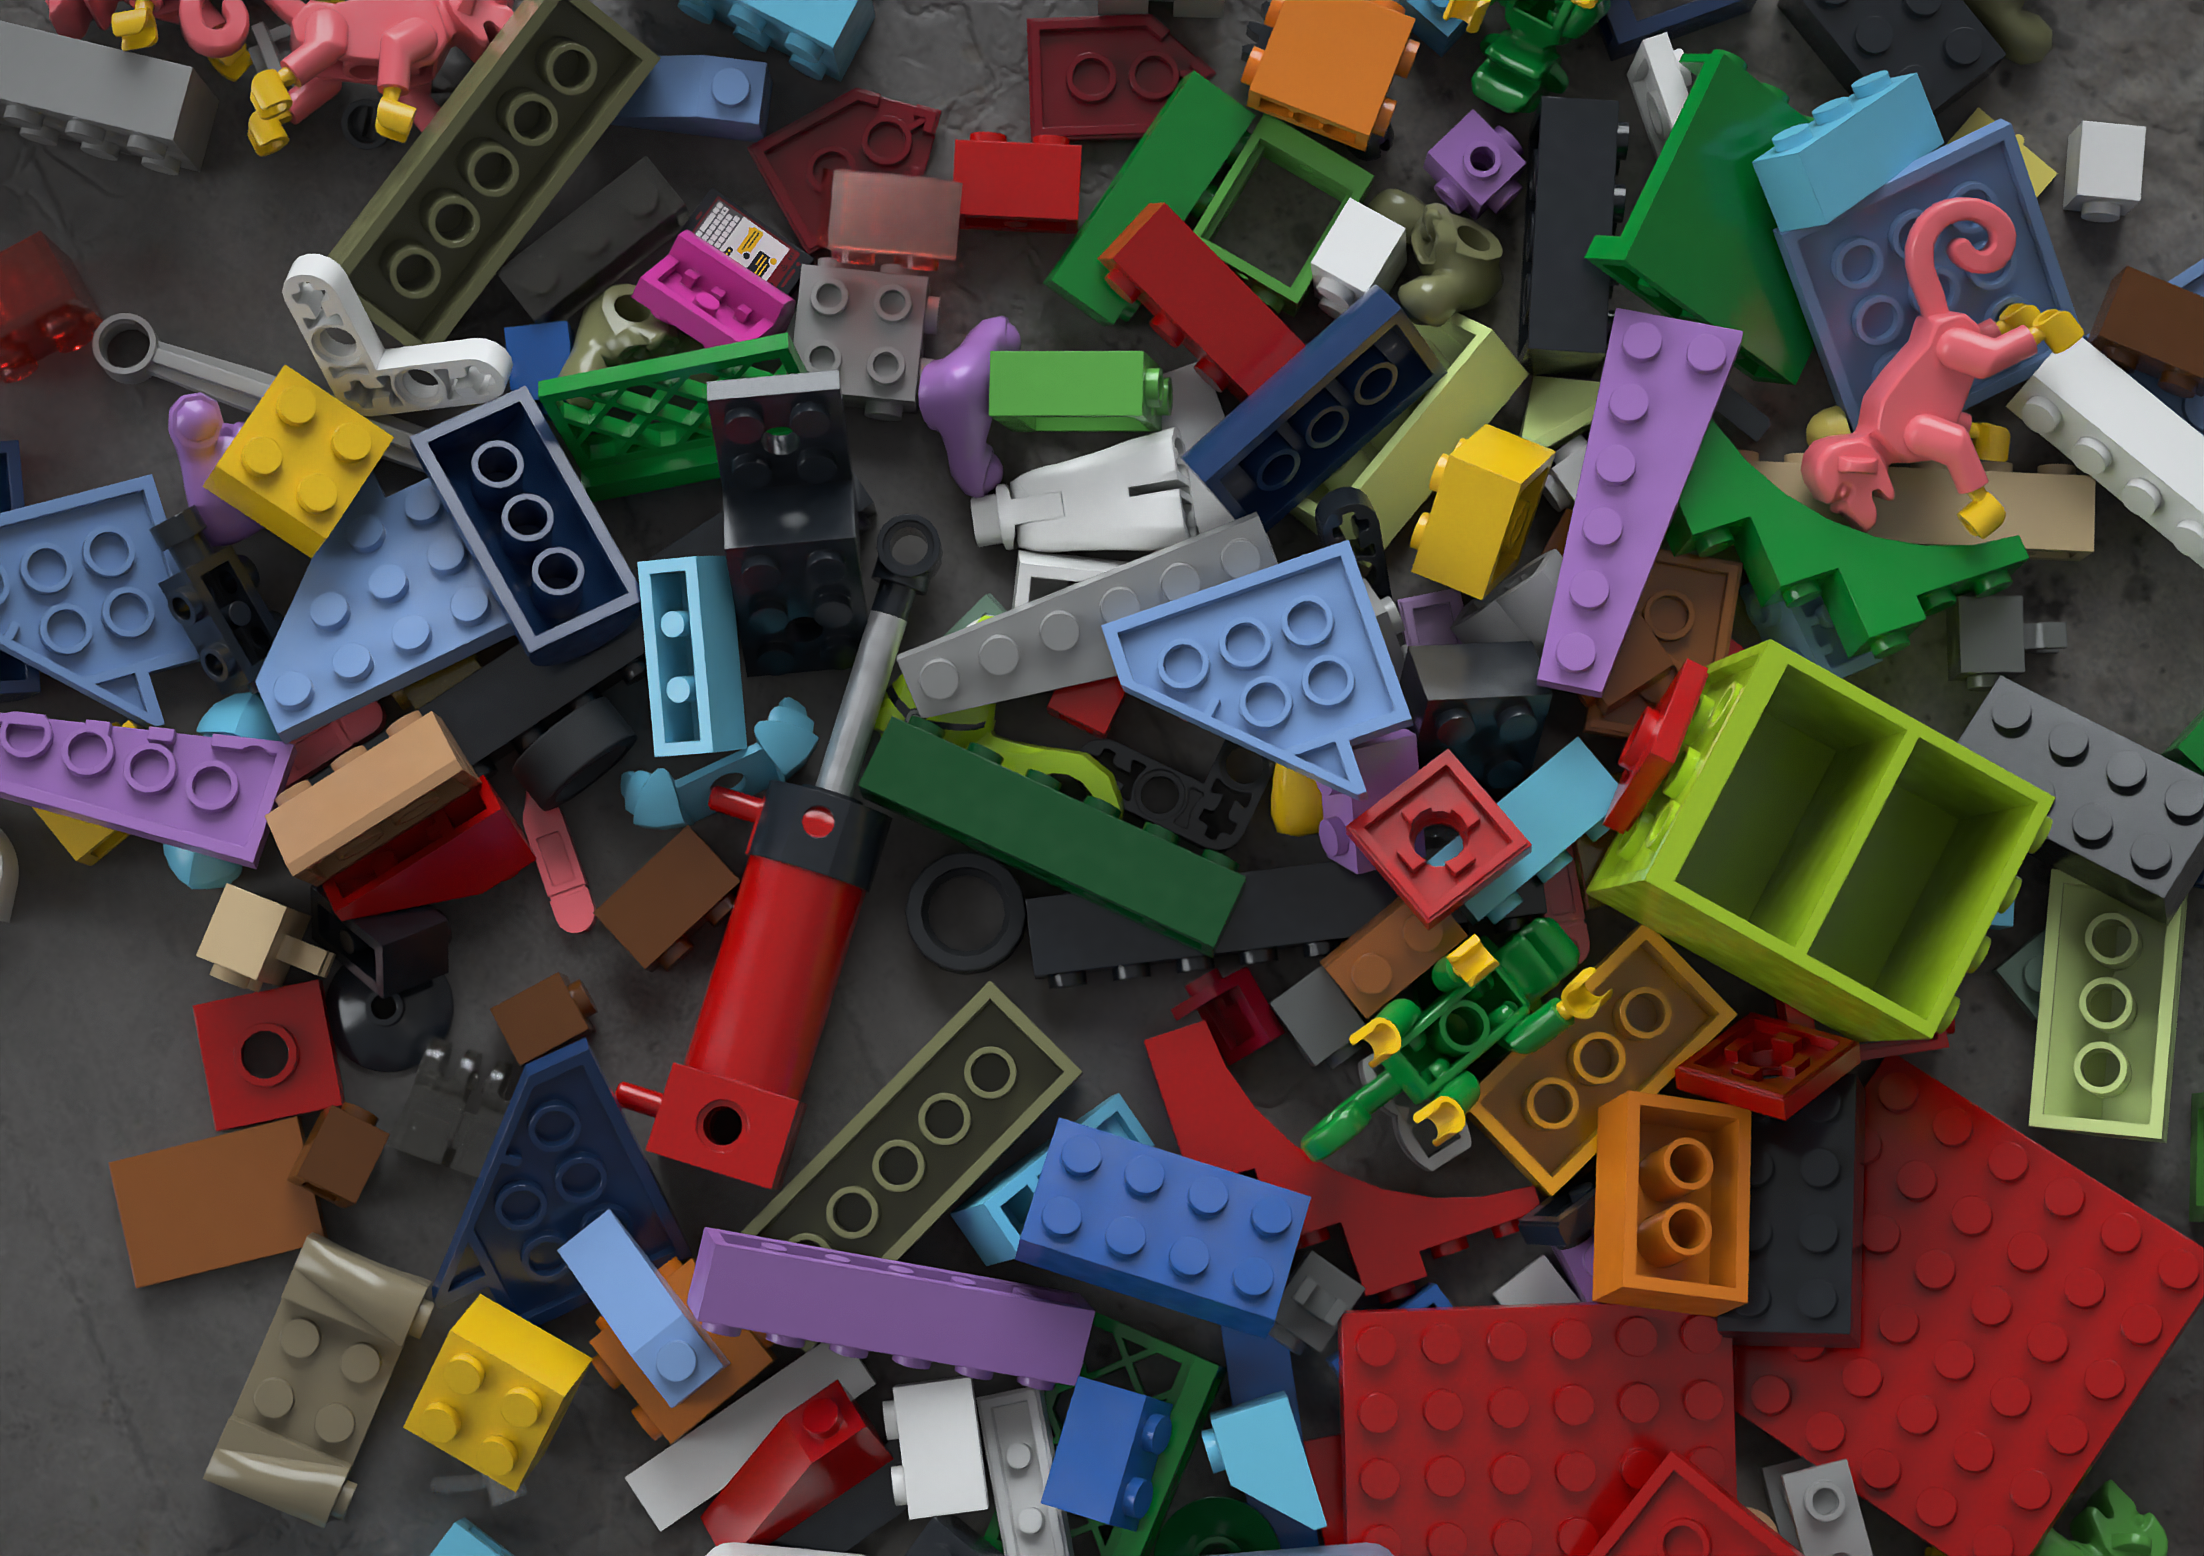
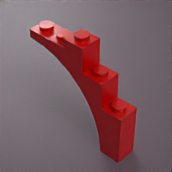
[1143,1020,1540,1304]

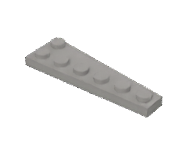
[897,512,1277,719]

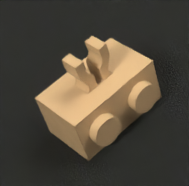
[196,883,336,993]

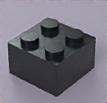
[1399,641,1553,789]

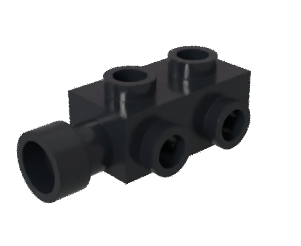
[149,505,284,696]

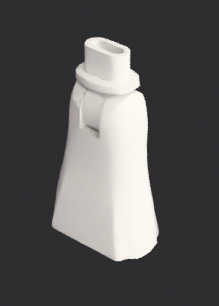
[971,427,1198,553]

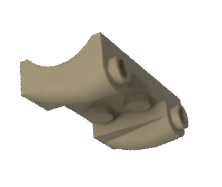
[203,1232,435,1528]

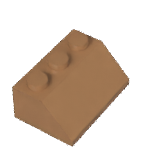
[265,711,482,887]

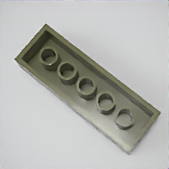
[327,0,661,347]
[741,981,1083,1353]

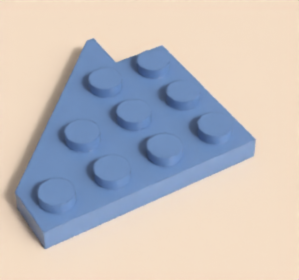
[255,470,515,744]
[0,474,200,729]
[1101,540,1413,801]

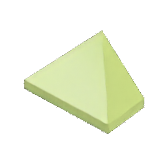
[1519,376,1600,450]

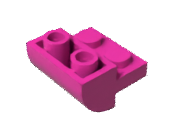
[631,230,796,348]

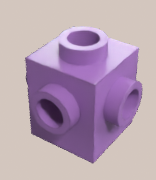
[1423,109,1526,221]

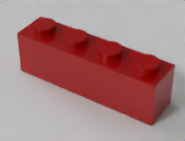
[1098,202,1306,403]

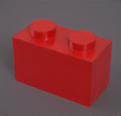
[951,132,1082,234]

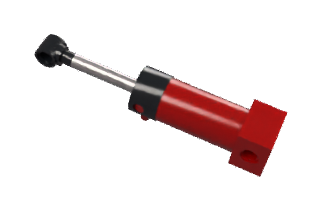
[615,513,943,1190]

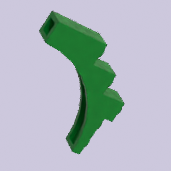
[1665,418,2029,659]

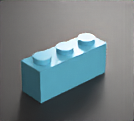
[1752,70,1944,232]
[637,556,748,757]
[1426,737,1618,925]

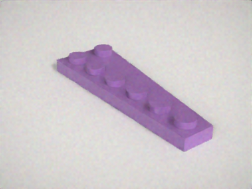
[1537,308,1743,698]
[0,711,297,869]

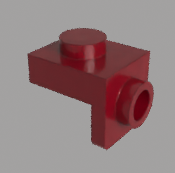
[1170,966,1285,1066]

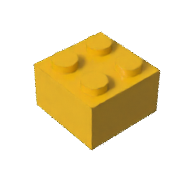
[202,364,394,559]
[1410,424,1556,600]
[403,1294,593,1493]

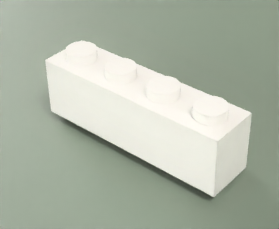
[2006,337,2204,568]

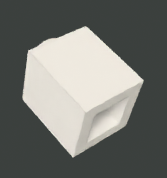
[2063,121,2146,222]

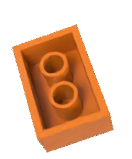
[1592,1090,1751,1317]

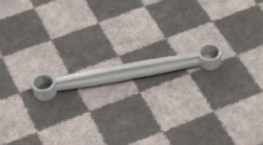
[92,313,427,473]

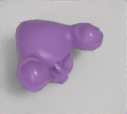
[918,315,1021,498]
[168,392,265,547]

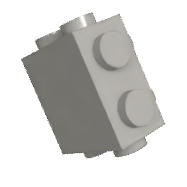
[793,257,941,421]

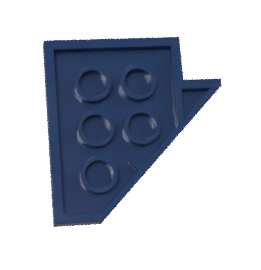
[431,1038,692,1326]

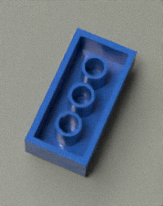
[1015,1117,1311,1339]

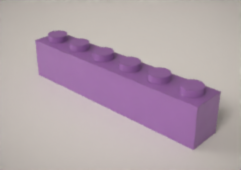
[687,1227,1095,1391]

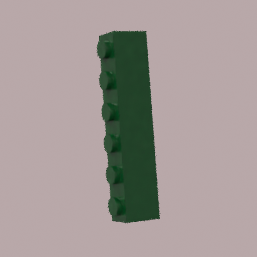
[858,716,1247,958]

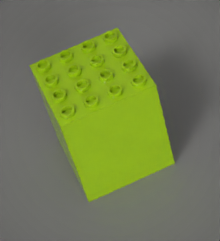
[1585,639,2056,1042]

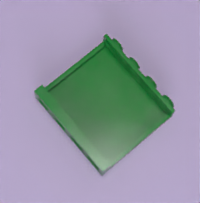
[1584,49,1814,385]

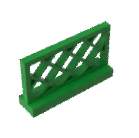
[538,332,808,502]
[984,1311,1227,1556]

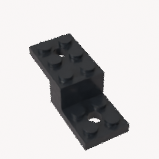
[707,370,869,677]

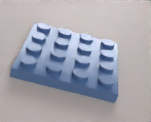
[1773,118,2084,433]

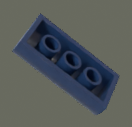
[1180,284,1448,533]
[410,386,642,666]

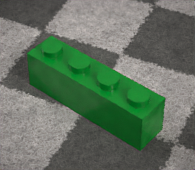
[1042,71,1256,327]

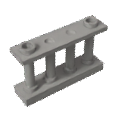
[1758,1456,1873,1556]

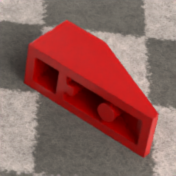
[322,774,537,921]
[700,1379,893,1546]

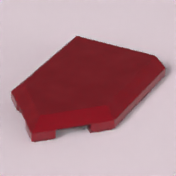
[1027,14,1216,143]
[747,87,942,256]

